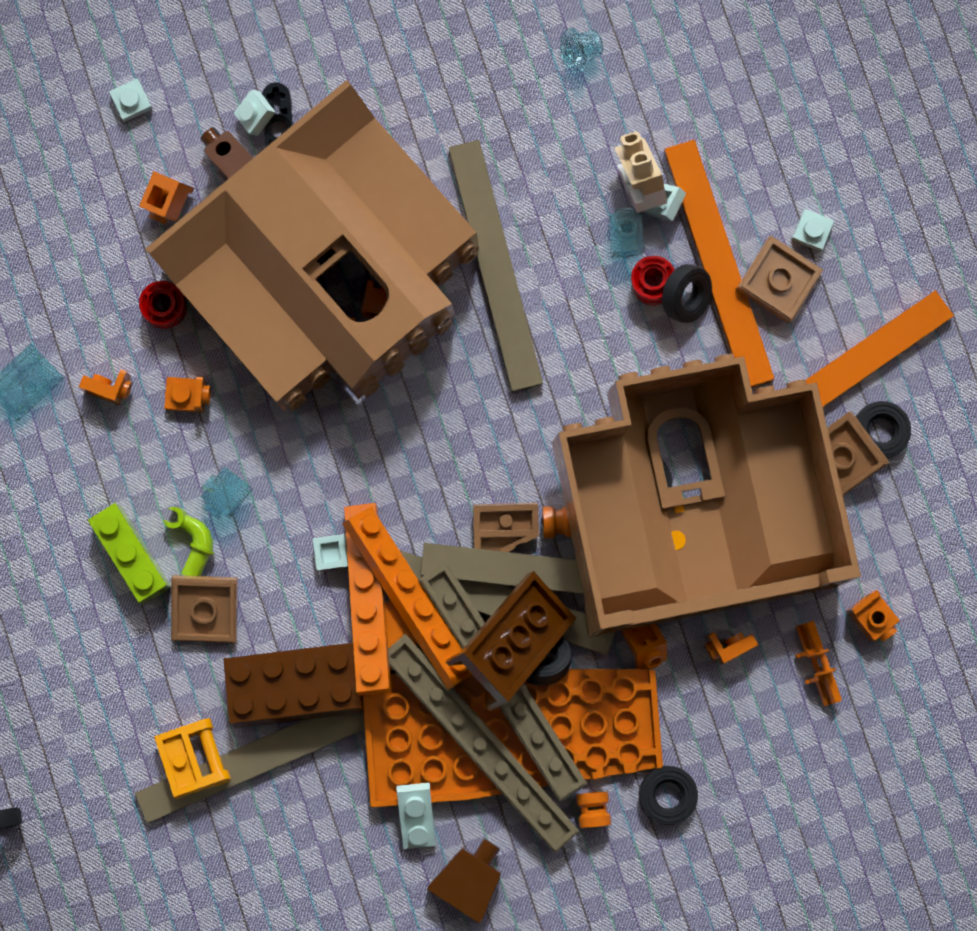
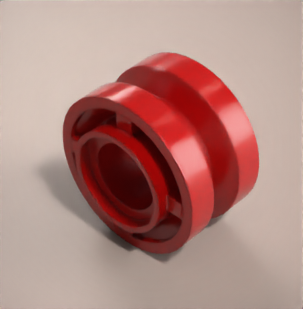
[631,256,675,306]
[139,281,187,329]

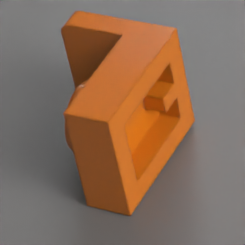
[79,369,133,405]
[164,377,211,413]
[621,624,667,669]
[704,632,758,665]

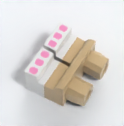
[614,131,667,213]

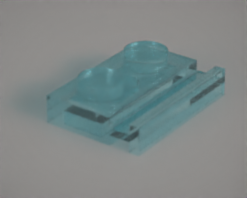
[0,343,64,422]

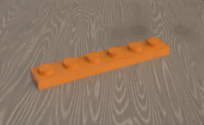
[344,503,391,696]
[342,507,472,690]

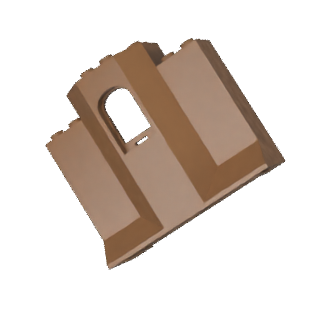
[145,80,479,413]
[552,354,861,637]

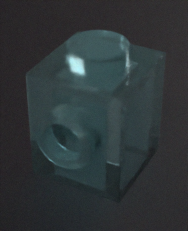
[608,208,645,258]
[201,466,253,519]

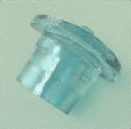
[560,28,603,72]

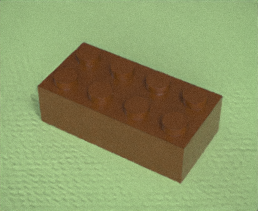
[223,642,364,728]

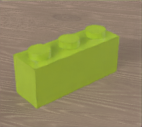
[88,503,171,604]

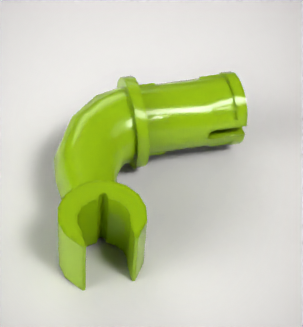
[163,507,215,576]

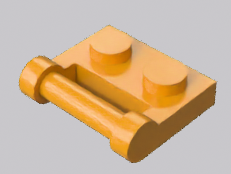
[154,718,231,800]

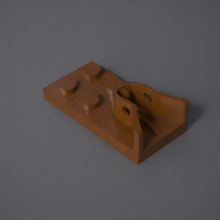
[445,571,576,711]

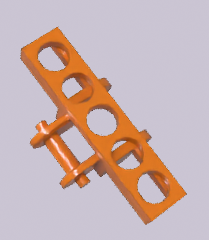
[795,620,842,706]

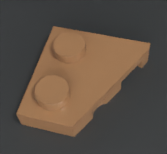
[473,502,539,552]

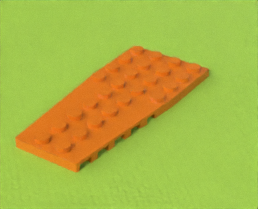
[363,669,663,807]

